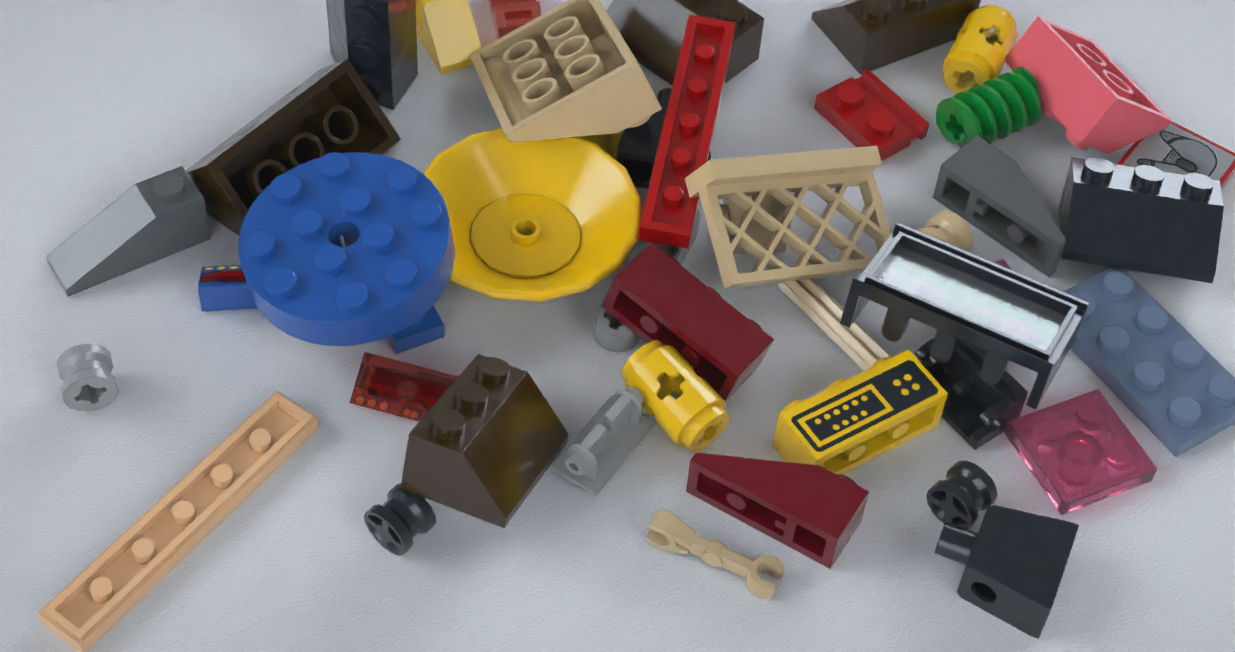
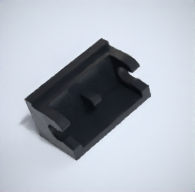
[915,338,1028,450]

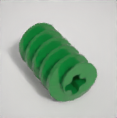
[936,67,1042,148]

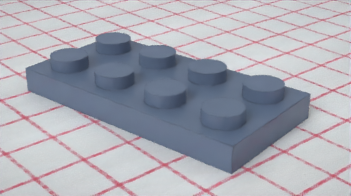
[1063,267,1235,457]

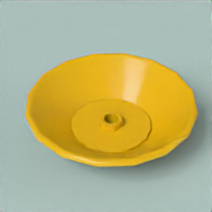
[423,128,642,302]

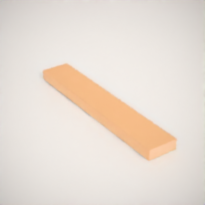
[38,391,319,652]

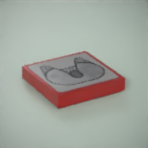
[1117,121,1235,190]

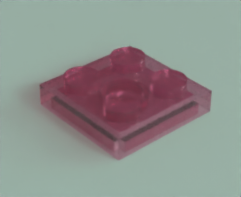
[1005,389,1157,516]

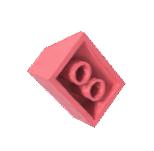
[1005,16,1172,154]

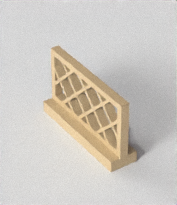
[685,146,891,289]

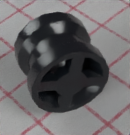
[926,461,998,529]
[364,483,436,556]

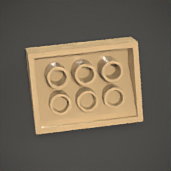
[470,0,662,143]

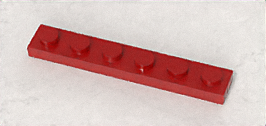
[638,15,736,249]

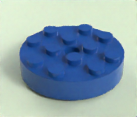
[238,152,455,346]

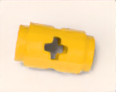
[942,4,1017,94]
[621,340,730,452]

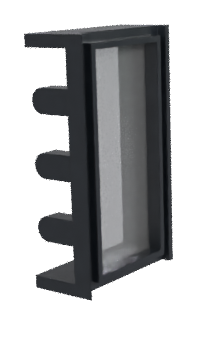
[840,222,1089,409]

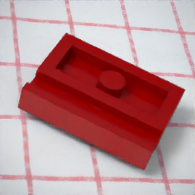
[814,69,929,161]

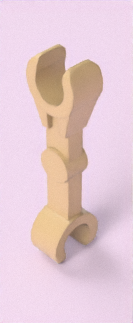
[647,510,785,599]

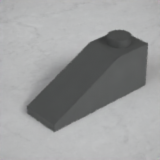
[933,136,1066,278]
[46,166,210,297]

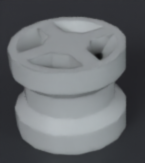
[56,344,118,411]

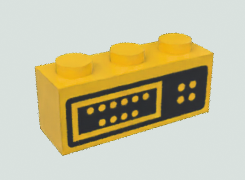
[772,349,948,475]

